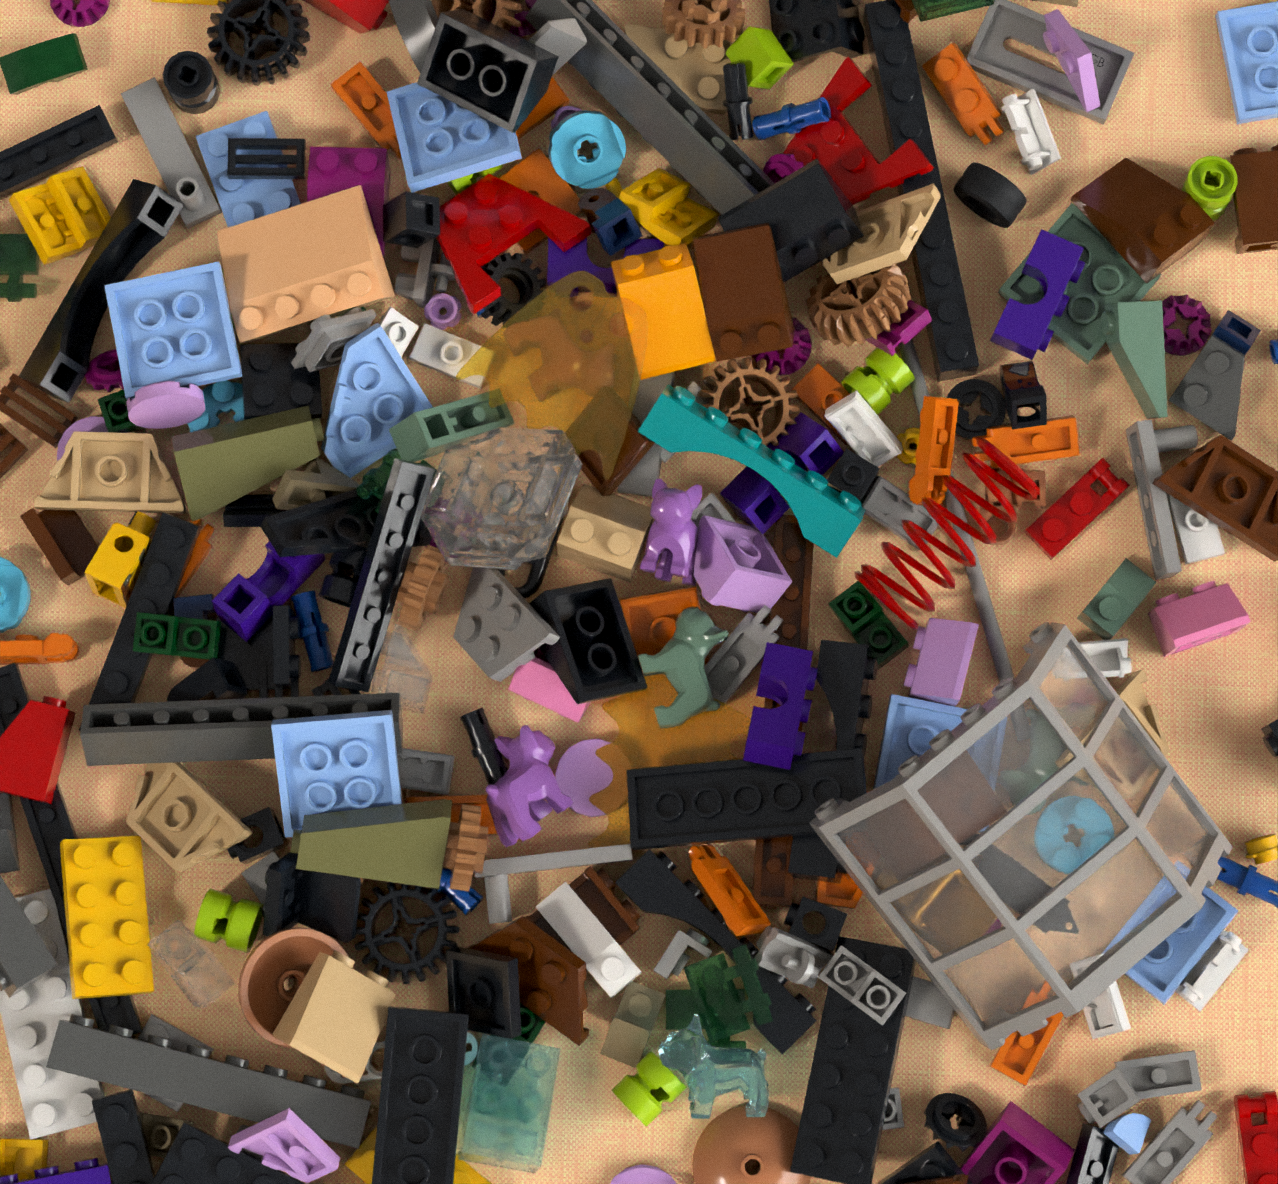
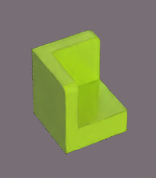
[726,26,794,90]

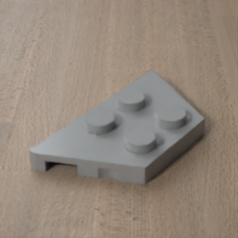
[453,556,560,682]

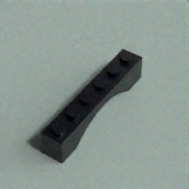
[19,179,184,403]
[788,640,878,884]
[615,849,817,1054]

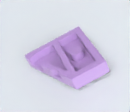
[1043,9,1100,112]
[228,1108,341,1183]

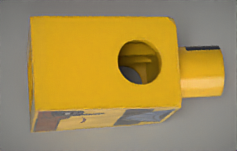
[84,511,156,608]

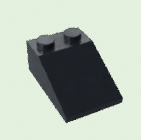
[529,578,648,705]

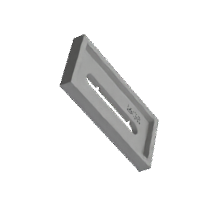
[966,0,1134,125]

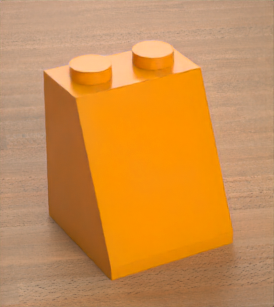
[611,243,716,380]

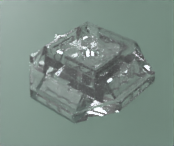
[421,427,583,570]

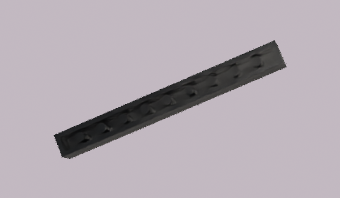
[863,0,979,382]

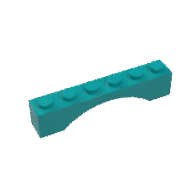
[637,384,866,558]

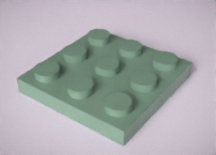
[998,203,1162,365]

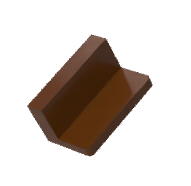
[20,508,99,586]

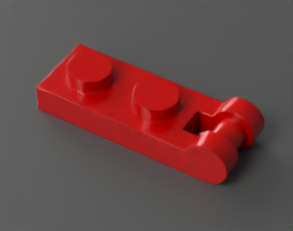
[1024,458,1130,560]
[1234,1091,1278,1184]

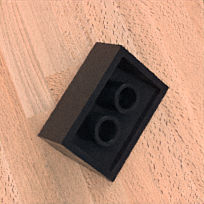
[417,9,559,133]
[718,159,864,282]

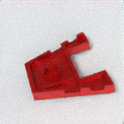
[783,56,934,205]
[437,174,591,314]

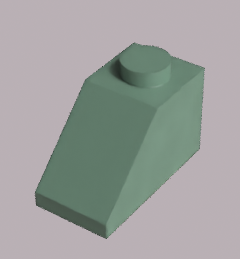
[1077,558,1156,640]

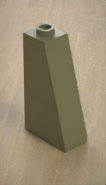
[172,406,325,521]
[290,799,452,889]

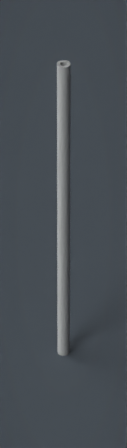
[898,339,1029,741]

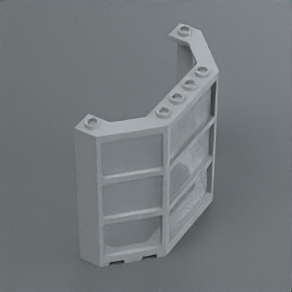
[809,622,1233,1050]

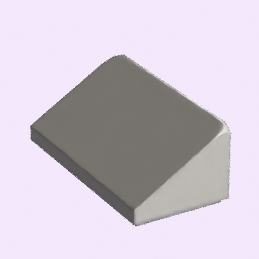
[528,18,587,76]

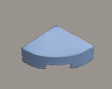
[1103,1113,1151,1155]

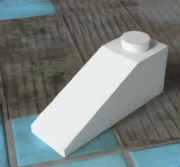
[536,881,642,998]

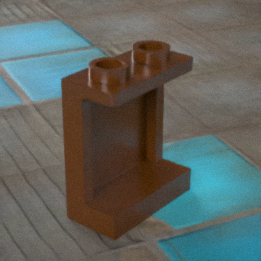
[1227,145,1278,254]
[525,866,641,973]

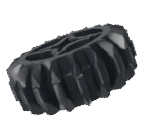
[207,0,310,86]
[355,882,460,984]

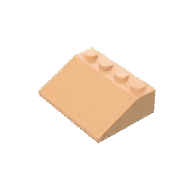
[217,185,395,343]

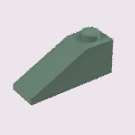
[1101,300,1168,419]
[389,388,515,462]

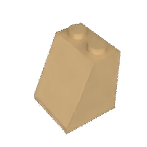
[557,484,654,583]
[272,950,396,1084]

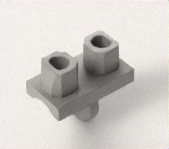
[395,237,456,308]
[754,926,833,989]

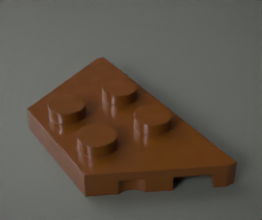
[1152,435,1278,562]
[467,916,589,1046]

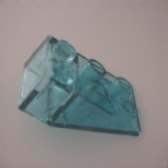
[457,1034,561,1173]

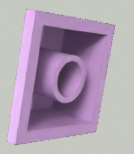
[693,515,792,613]
[903,618,979,706]

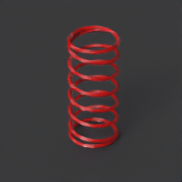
[854,437,1041,630]

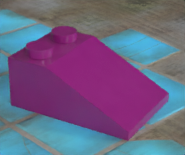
[307,146,390,258]
[960,1101,1075,1184]

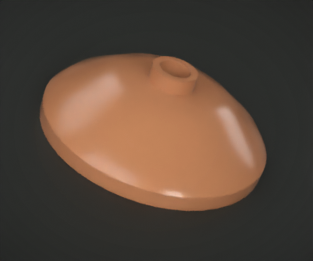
[238,927,353,1047]
[692,1105,811,1184]

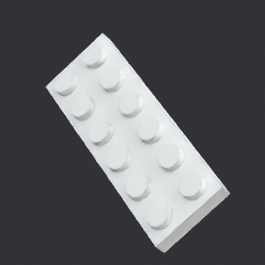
[0,889,105,1140]

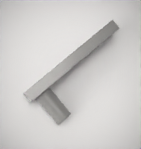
[121,77,222,229]
[1125,419,1198,580]
[475,844,633,924]

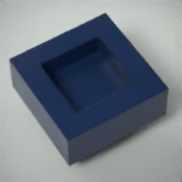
[1211,310,1261,355]

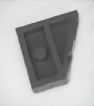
[1169,334,1245,441]

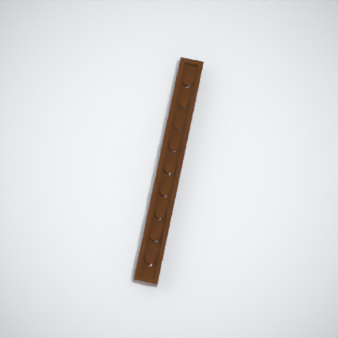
[752,515,814,906]

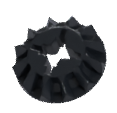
[946,379,1006,440]
[924,1093,987,1152]

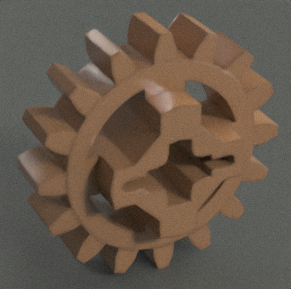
[662,0,745,49]
[396,545,449,631]
[443,804,489,892]

